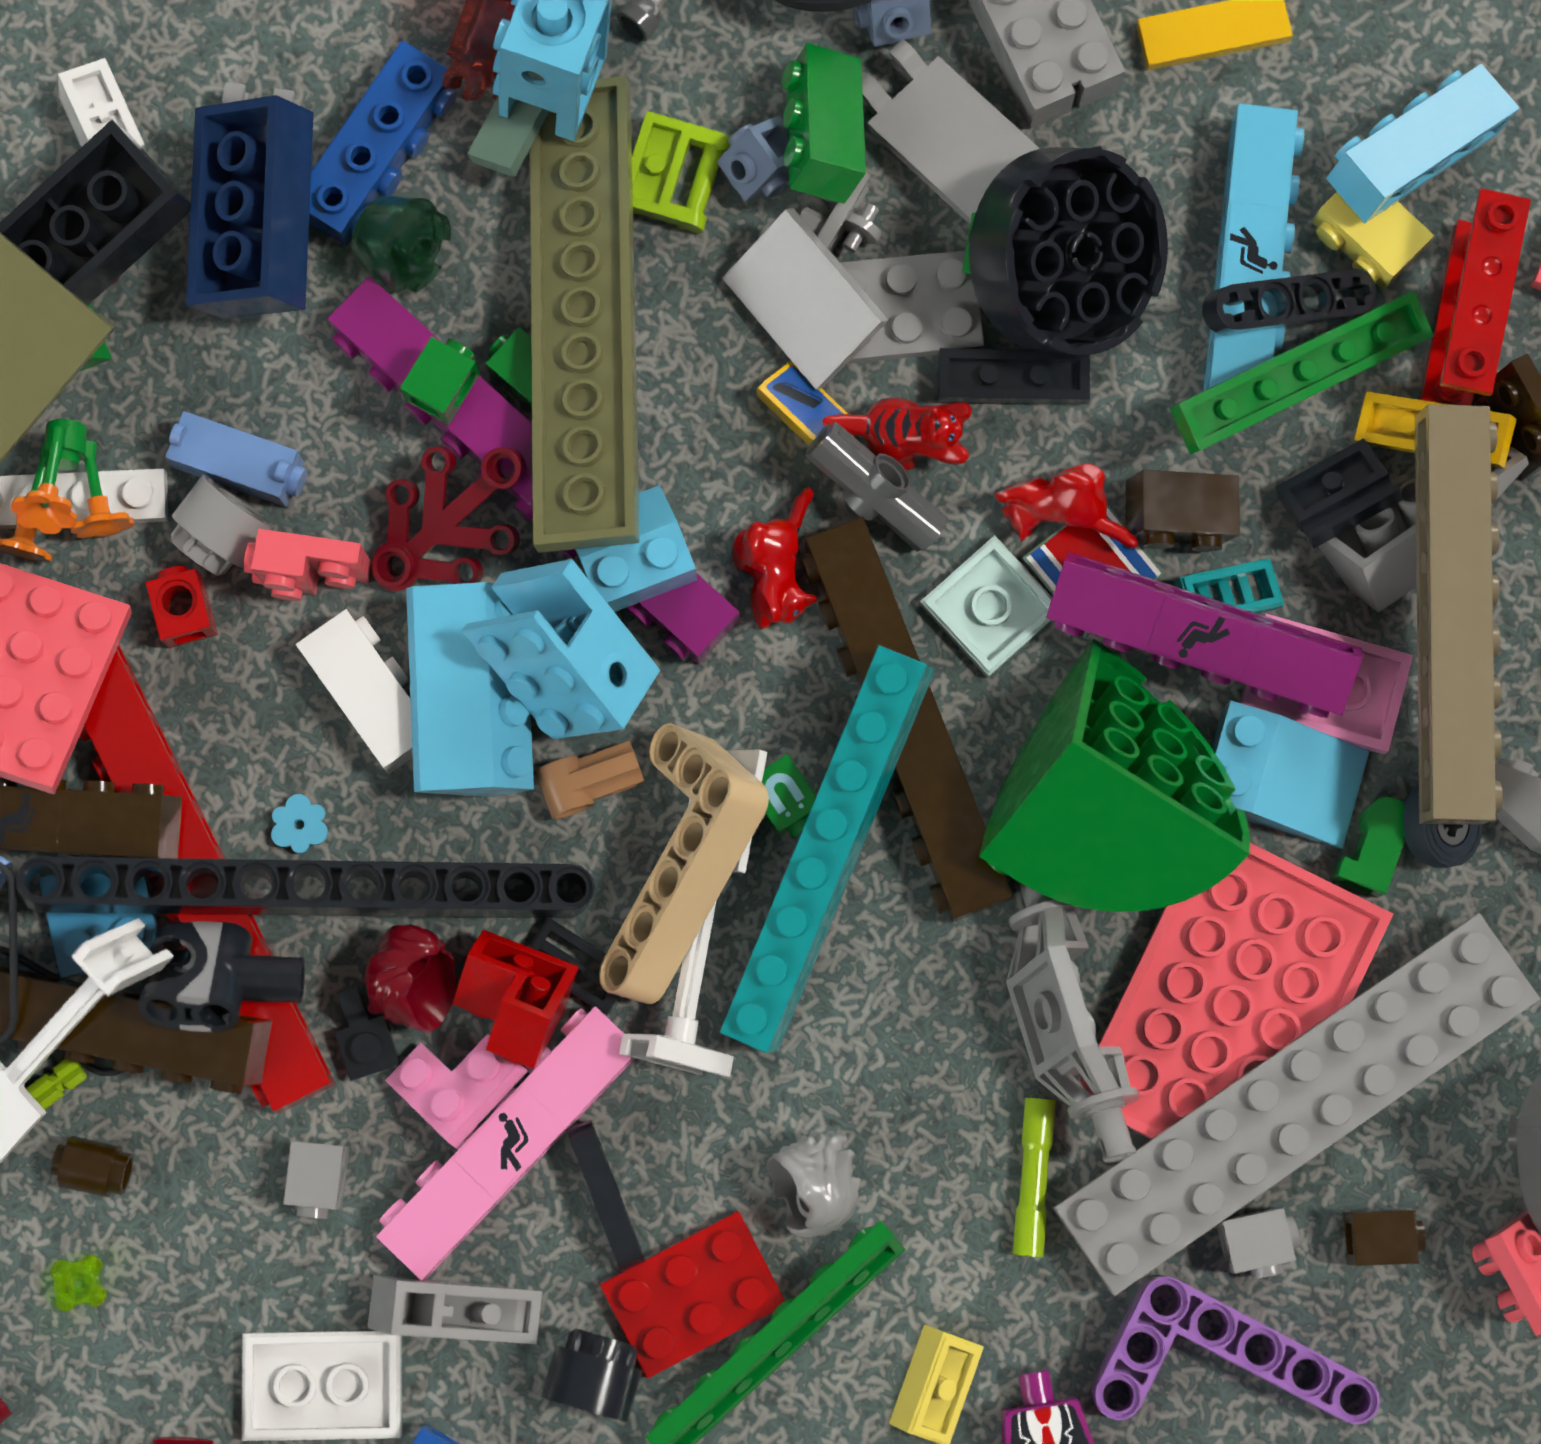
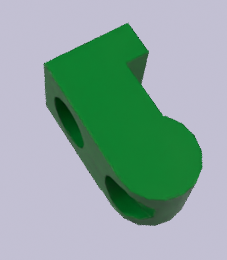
[1329,797,1405,898]

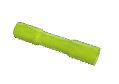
[1012,1098,1056,1257]

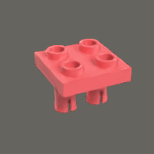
[1472,1209,1541,1336]

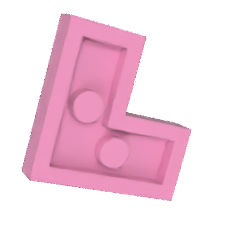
[385,1034,528,1149]

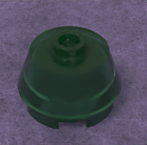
[351,195,451,293]

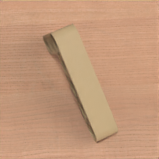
[599,723,769,1004]

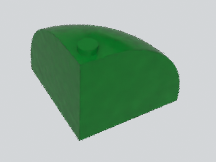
[979,639,1250,912]

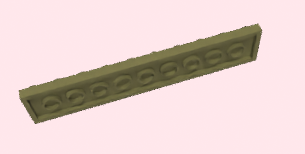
[530,75,640,553]

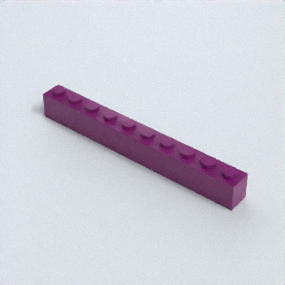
[327,276,740,664]

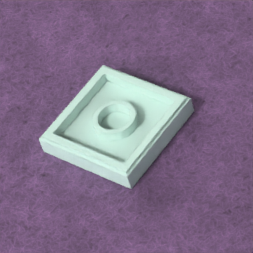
[920,535,1052,678]

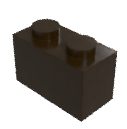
[1125,469,1240,552]

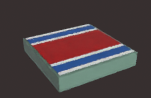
[1021,504,1164,639]

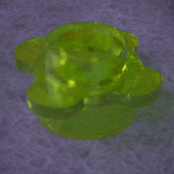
[51,1255,107,1312]

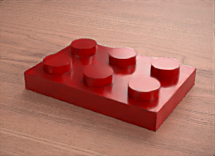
[600,1211,785,1379]

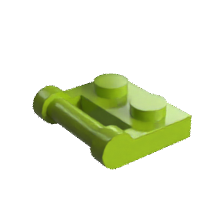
[632,111,730,234]

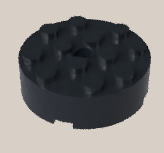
[969,147,1168,355]

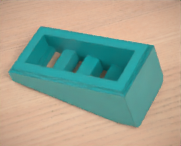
[1170,558,1285,614]

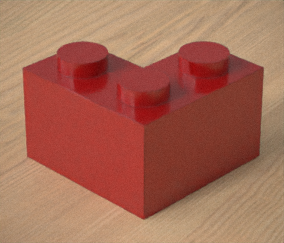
[453,929,579,1069]

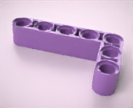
[1090,1275,1380,1424]

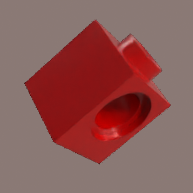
[146,565,218,648]

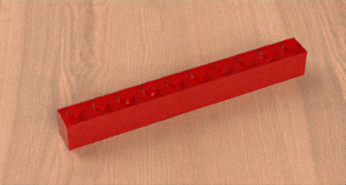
[80,645,337,1113]

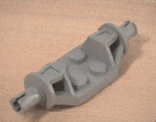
[1006,881,1140,1163]

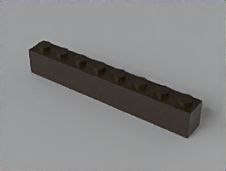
[800,517,1013,923]

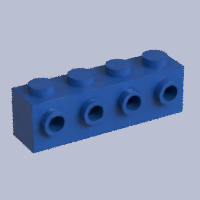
[309,40,457,247]

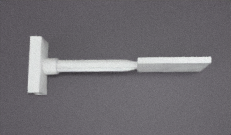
[619,750,767,1077]
[0,918,174,1163]

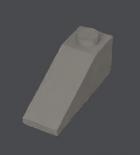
[367,1275,542,1344]

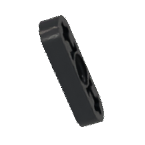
[567,1120,646,1272]

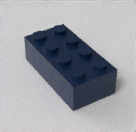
[186,95,314,319]

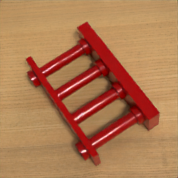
[1419,188,1531,406]

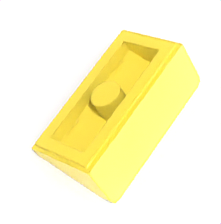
[889,1325,984,1444]

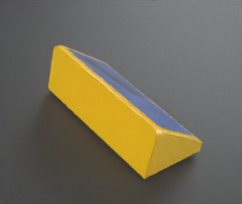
[757,361,856,446]

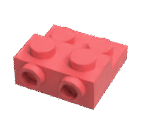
[244,529,372,602]

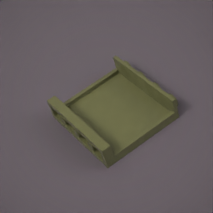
[0,232,117,464]

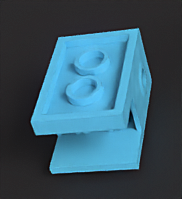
[493,0,612,141]
[462,559,660,740]

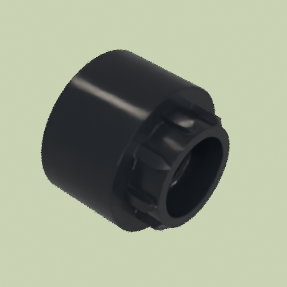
[540,1328,643,1423]

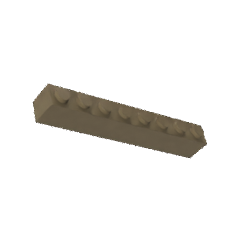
[1415,405,1503,825]

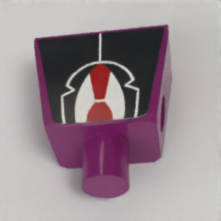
[1001,1369,1094,1444]

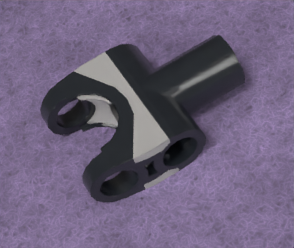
[138,921,305,1032]

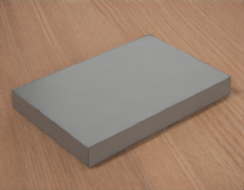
[722,208,889,390]

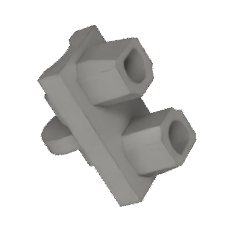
[800,173,882,253]

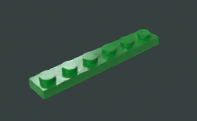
[1169,291,1434,454]
[645,1220,906,1444]

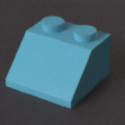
[575,485,697,612]

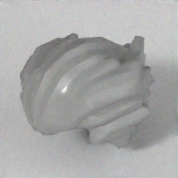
[767,1130,861,1238]

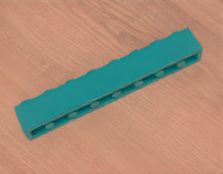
[720,645,935,1053]

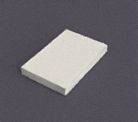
[242,1331,402,1441]

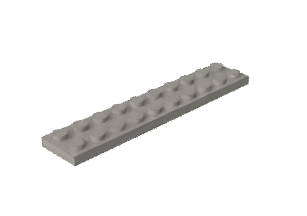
[1052,913,1540,1296]

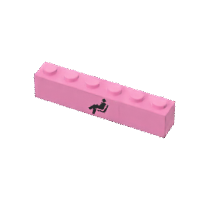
[376,1006,635,1281]

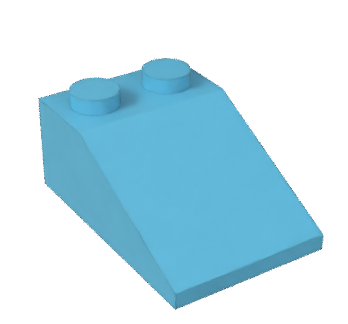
[1211,700,1369,849]

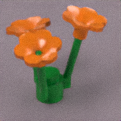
[0,419,134,563]

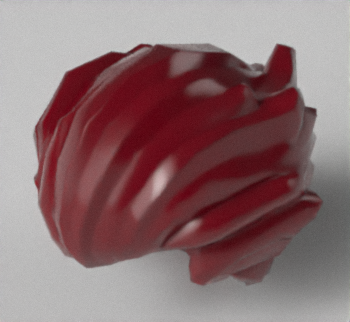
[363,924,457,1032]

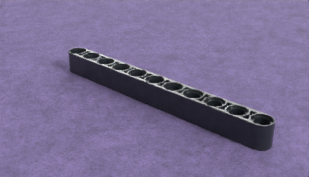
[16,857,595,918]

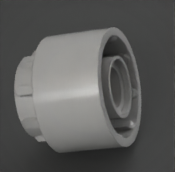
[170,475,273,576]

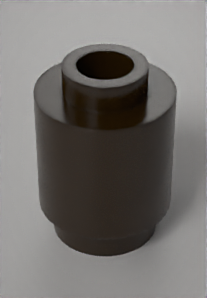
[51,1136,133,1198]

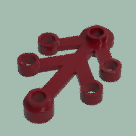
[371,446,527,591]

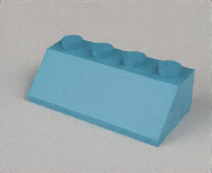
[406,582,534,797]

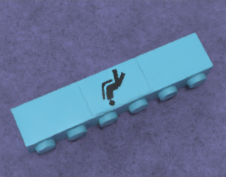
[1204,103,1304,390]

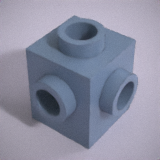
[853,0,932,46]
[716,115,789,202]

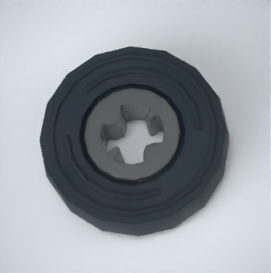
[1403,783,1483,868]

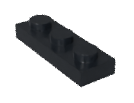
[938,348,1090,404]

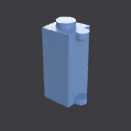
[165,411,307,508]

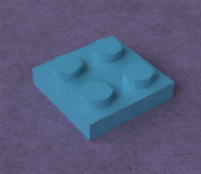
[38,856,163,979]

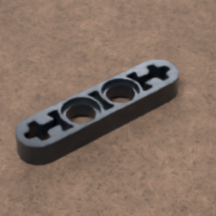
[1202,269,1377,335]

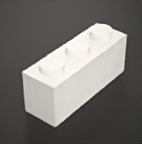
[296,609,413,774]

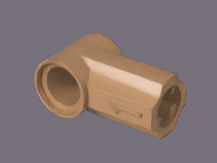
[535,740,645,820]

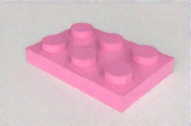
[1240,614,1413,755]

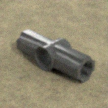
[804,421,948,552]

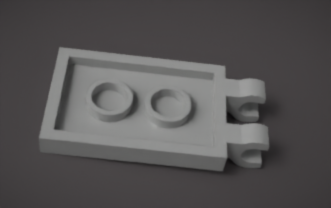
[862,39,1040,224]

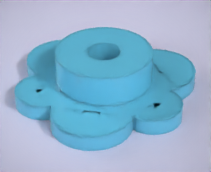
[271,794,328,854]

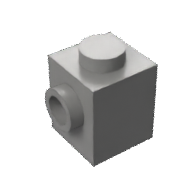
[1216,1208,1300,1279]

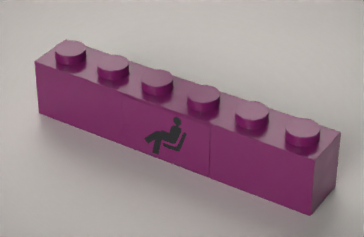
[1046,552,1363,718]

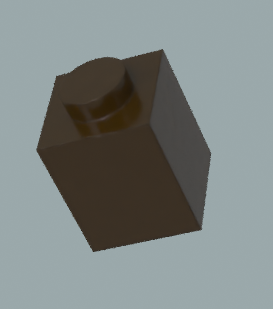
[1343,1210,1426,1266]

